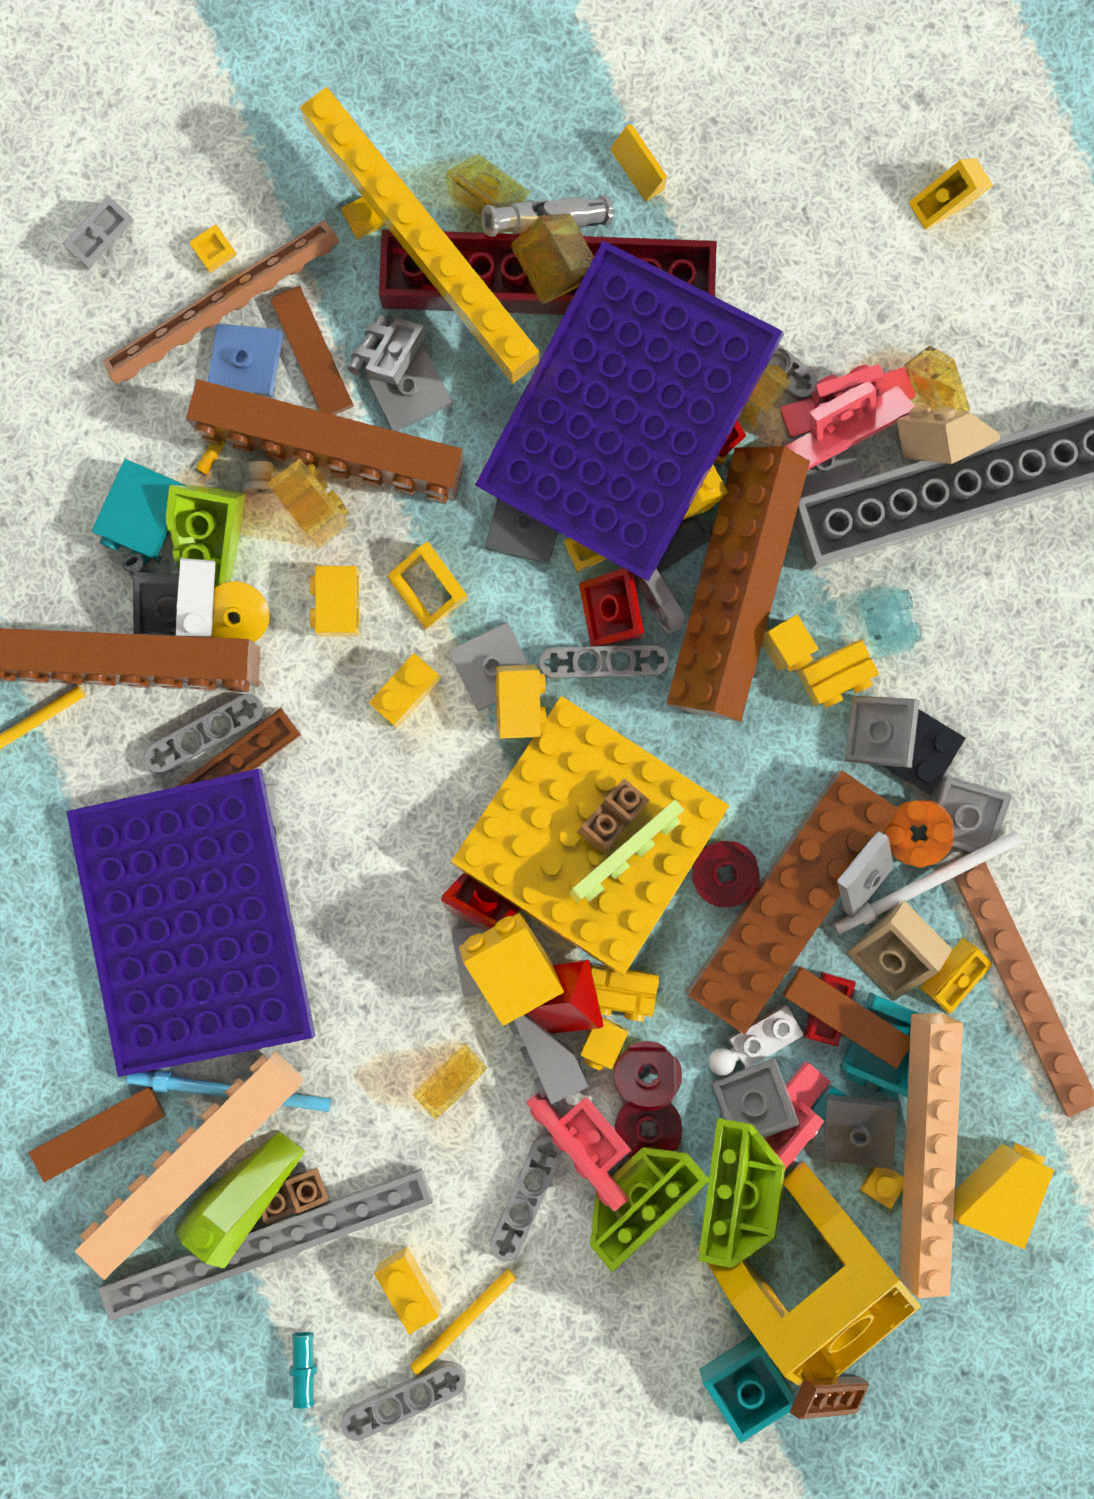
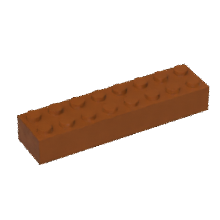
[186,379,464,504]
[666,446,810,722]
[0,628,261,692]
[685,770,899,1035]

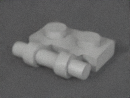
[348,315,427,386]

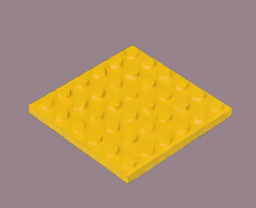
[451,696,730,976]

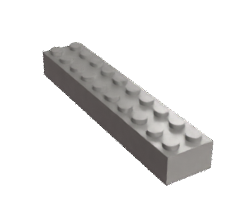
[794,409,1094,571]

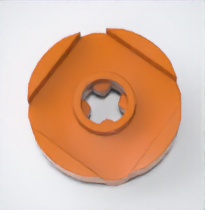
[884,799,954,868]

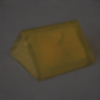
[446,153,531,218]
[511,213,594,305]

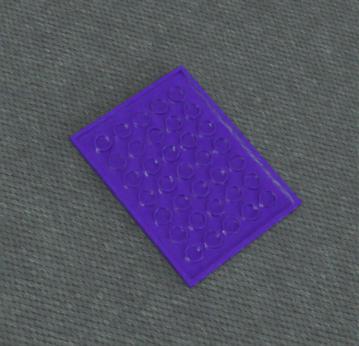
[475,241,784,581]
[66,769,316,1077]

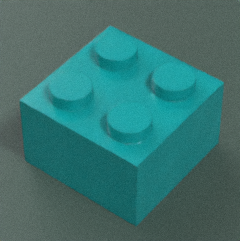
[699,1334,796,1444]

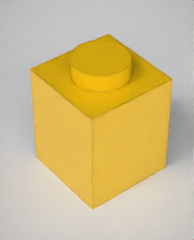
[580,1017,628,1071]

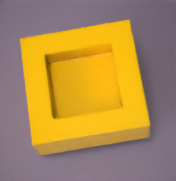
[341,197,386,240]
[189,224,237,273]
[563,538,607,573]
[860,1167,904,1209]

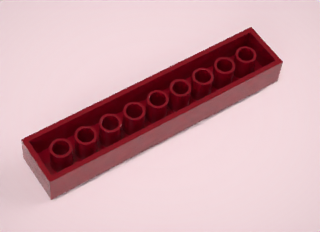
[379,229,717,315]

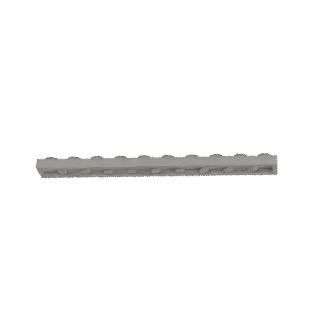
[98,1168,433,1321]

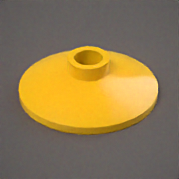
[211,581,270,642]

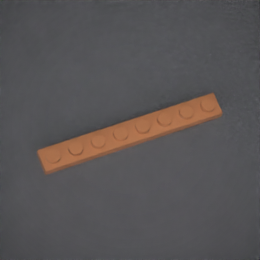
[102,220,339,385]
[953,862,1094,1117]

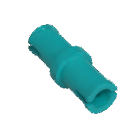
[289,1332,317,1409]

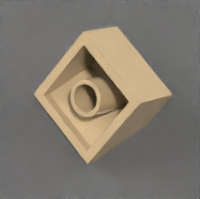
[897,405,1000,464]
[847,900,952,1001]

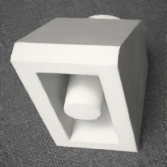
[176,558,215,637]

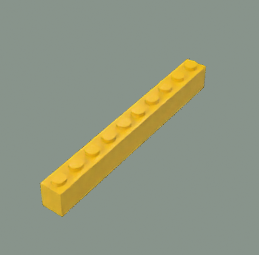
[300,86,539,384]

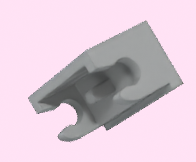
[63,195,134,270]

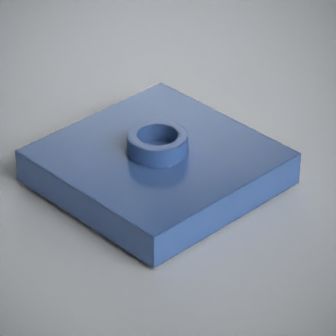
[208,323,283,398]

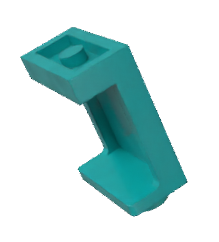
[91,459,186,565]
[840,992,921,1100]

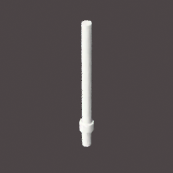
[833,831,1022,935]

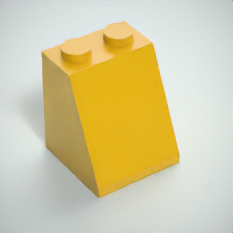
[459,913,564,1026]
[954,1142,1054,1249]

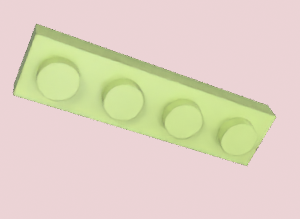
[569,800,684,903]

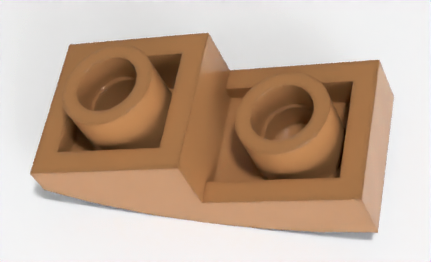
[577,778,649,855]
[262,1167,329,1225]

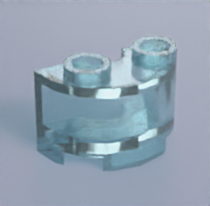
[858,587,922,660]

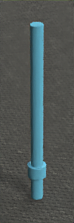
[127,1071,331,1112]

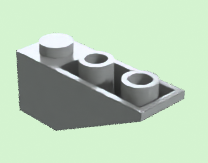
[508,1014,589,1104]

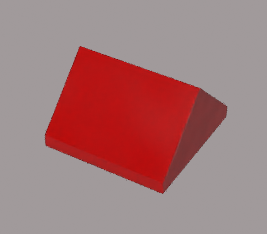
[579,568,644,647]
[441,873,522,932]
[526,959,604,1034]

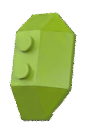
[698,1118,785,1268]
[589,1147,710,1272]

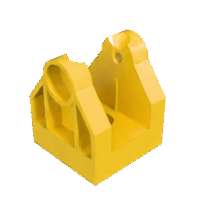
[698,1161,922,1387]

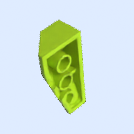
[166,485,246,588]
[175,1131,306,1269]

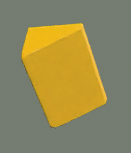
[610,124,667,201]
[919,938,993,1015]

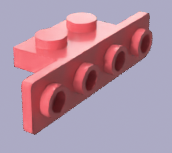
[780,364,915,438]
[785,381,915,470]
[764,1062,830,1169]
[526,1093,631,1211]

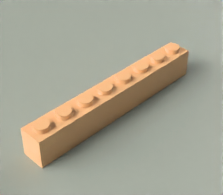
[899,1013,963,1298]
[75,1051,305,1280]

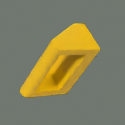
[387,541,468,630]

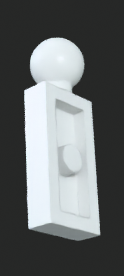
[708,1005,804,1076]

